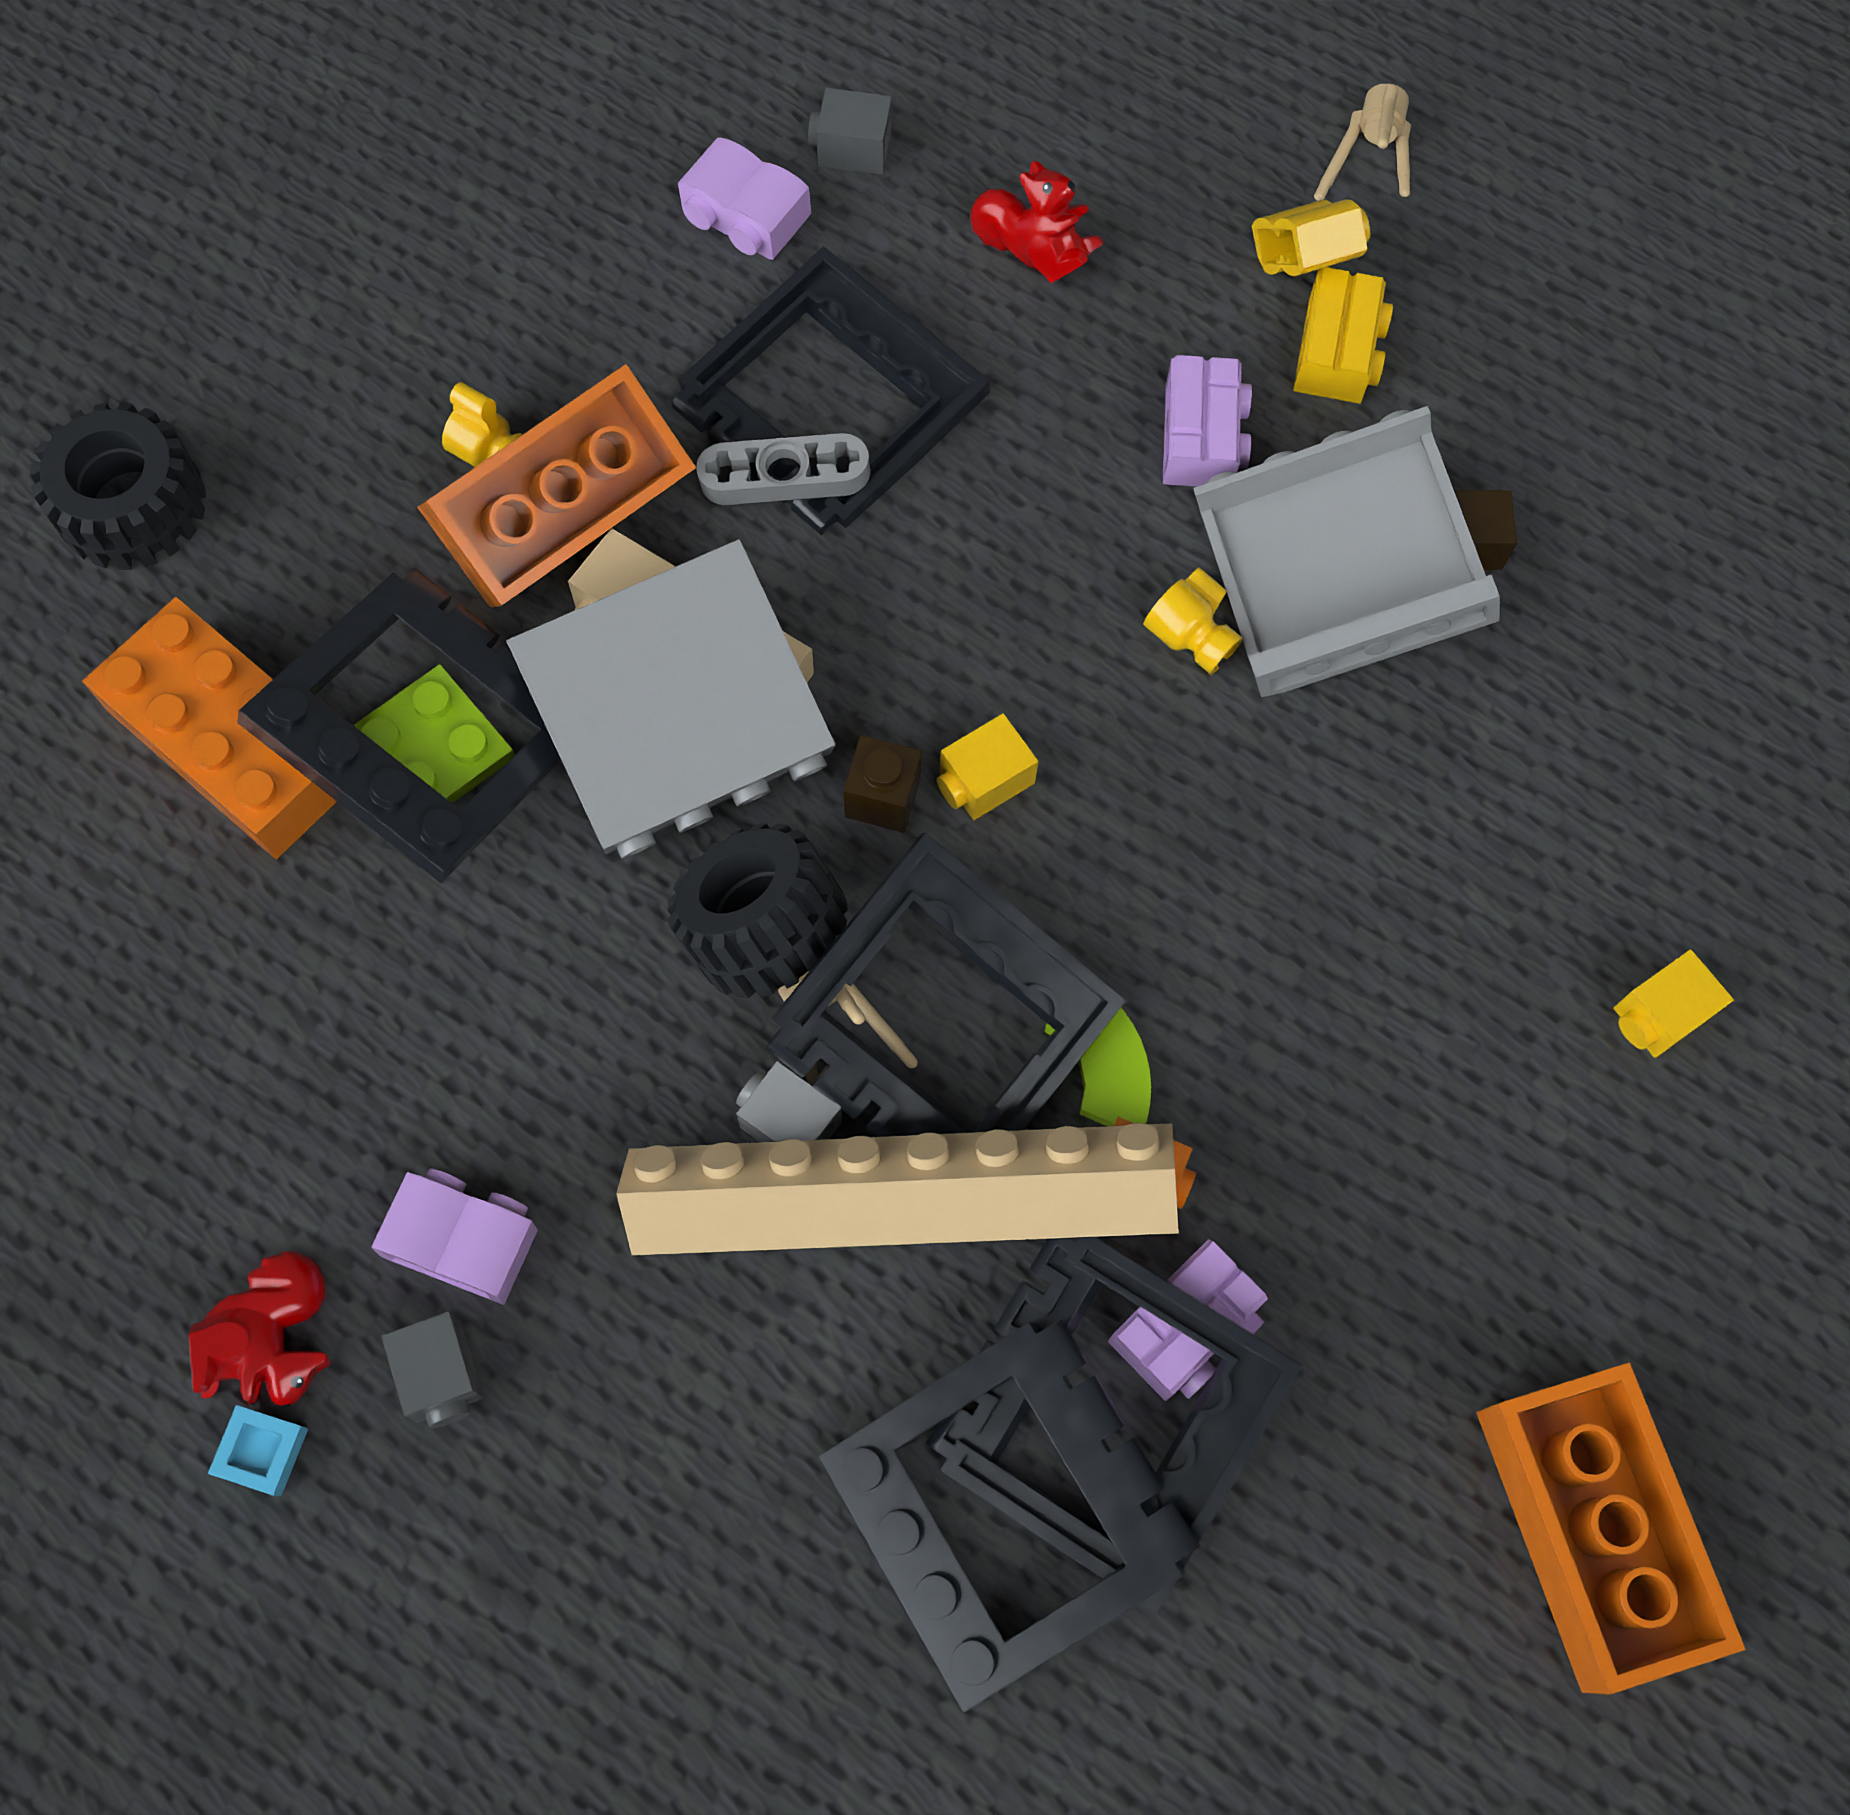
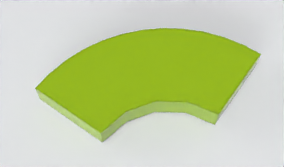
[1044,1008,1151,1126]

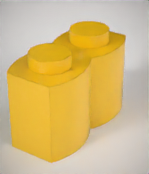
[1252,199,1370,276]

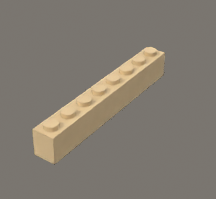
[616,1123,1179,1255]

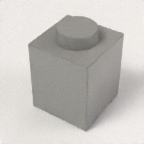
[736,1061,842,1143]

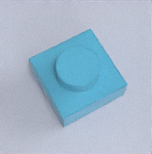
[208,1405,308,1497]

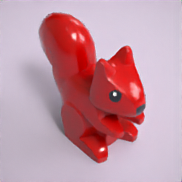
[970,161,1104,284]
[188,1251,330,1407]

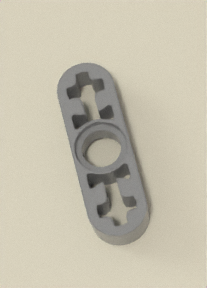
[696,433,870,505]

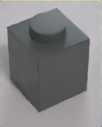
[808,87,891,175]
[381,1311,484,1429]

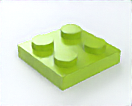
[354,664,515,803]

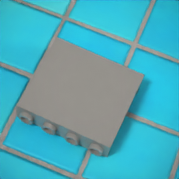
[1193,406,1500,697]
[506,539,835,859]

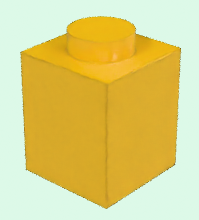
[937,713,1039,821]
[1613,949,1734,1058]

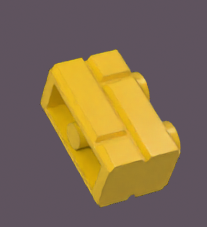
[1293,267,1393,404]

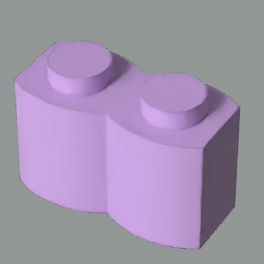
[678,138,811,260]
[371,1169,538,1305]

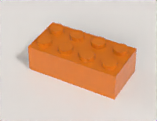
[417,364,696,608]
[82,597,337,860]
[1476,1362,1746,1695]

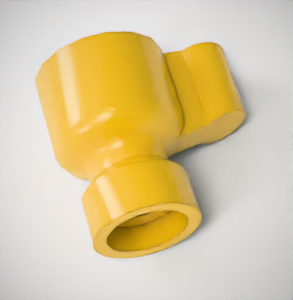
[442,382,522,467]
[1143,567,1243,675]

